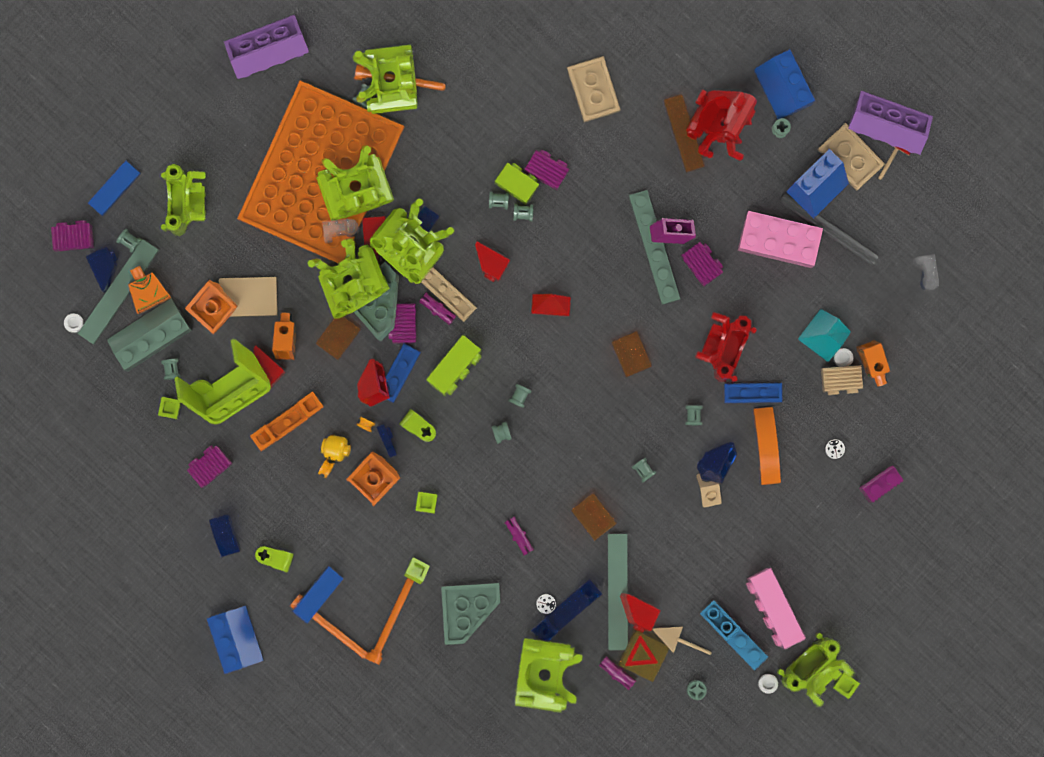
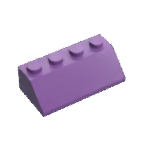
[224,15,309,79]
[848,91,933,155]

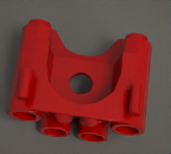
[686,90,757,161]
[696,312,757,382]

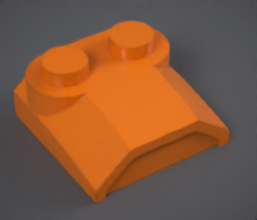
[185,280,238,334]
[346,452,400,506]

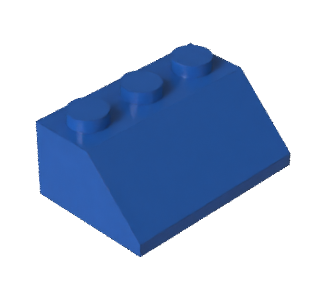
[754,50,815,119]
[786,149,849,219]
[207,606,264,674]

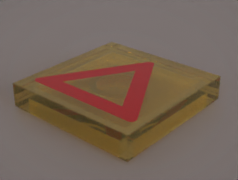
[618,630,669,682]

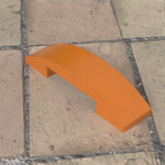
[250,391,324,451]
[753,407,781,485]

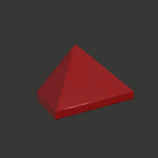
[531,294,571,316]

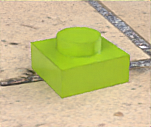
[158,397,181,419]
[415,492,437,514]
[404,557,430,584]
[832,672,860,699]

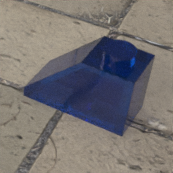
[86,246,118,293]
[697,442,737,484]
[209,514,241,557]

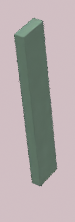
[77,239,159,345]
[608,534,628,650]

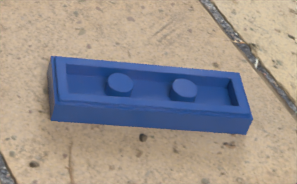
[88,161,141,216]
[386,344,421,403]
[724,383,782,403]
[292,566,343,624]

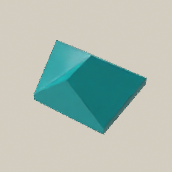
[798,309,851,362]

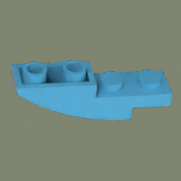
[700,601,769,671]

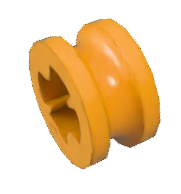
[356,417,375,432]
[318,459,335,478]

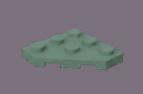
[354,262,399,341]
[441,583,500,645]

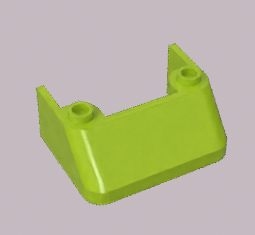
[175,338,271,424]

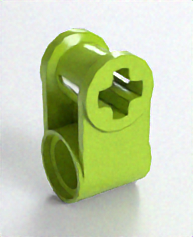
[399,409,436,442]
[255,546,294,572]

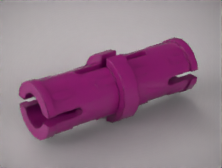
[419,293,456,325]
[504,516,534,556]
[599,656,636,690]

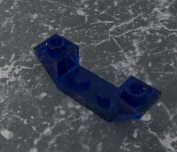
[531,579,602,642]

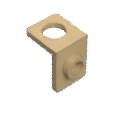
[696,471,722,507]

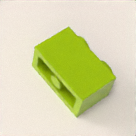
[495,163,539,205]

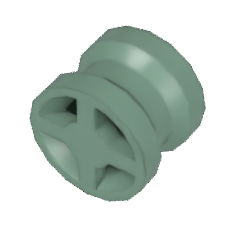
[491,421,512,444]
[687,680,707,700]

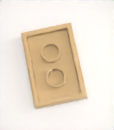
[567,56,620,122]
[818,123,885,191]
[219,277,278,317]

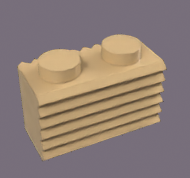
[821,365,863,395]

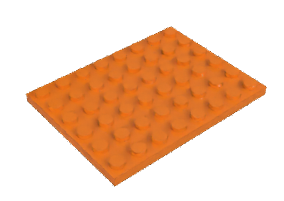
[237,81,404,264]

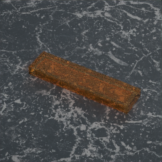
[664,94,705,173]

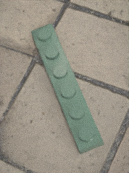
[629,190,680,305]

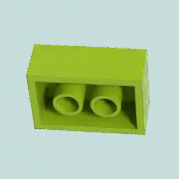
[426,335,482,396]

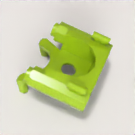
[353,44,418,114]
[316,145,394,221]
[161,164,206,236]
[370,199,454,284]
[308,238,389,319]
[777,633,854,707]
[515,638,583,712]

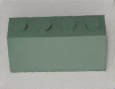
[107,298,192,372]

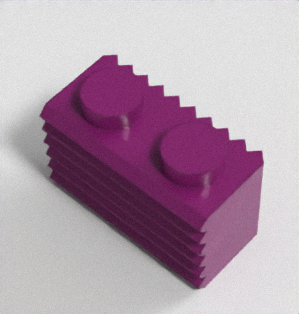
[525,150,569,191]
[650,218,696,244]
[51,221,94,252]
[681,242,723,287]
[389,304,416,344]
[187,445,233,488]
[859,466,903,503]

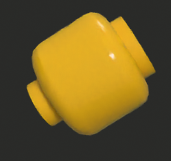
[321,435,351,462]

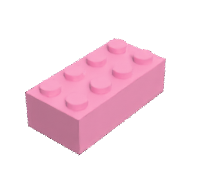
[738,211,823,268]
[746,568,806,649]

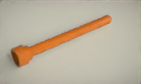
[354,64,446,91]
[365,578,414,665]
[290,594,368,659]

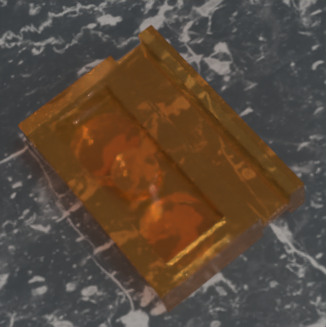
[316,317,361,360]
[611,331,652,378]
[571,494,617,541]

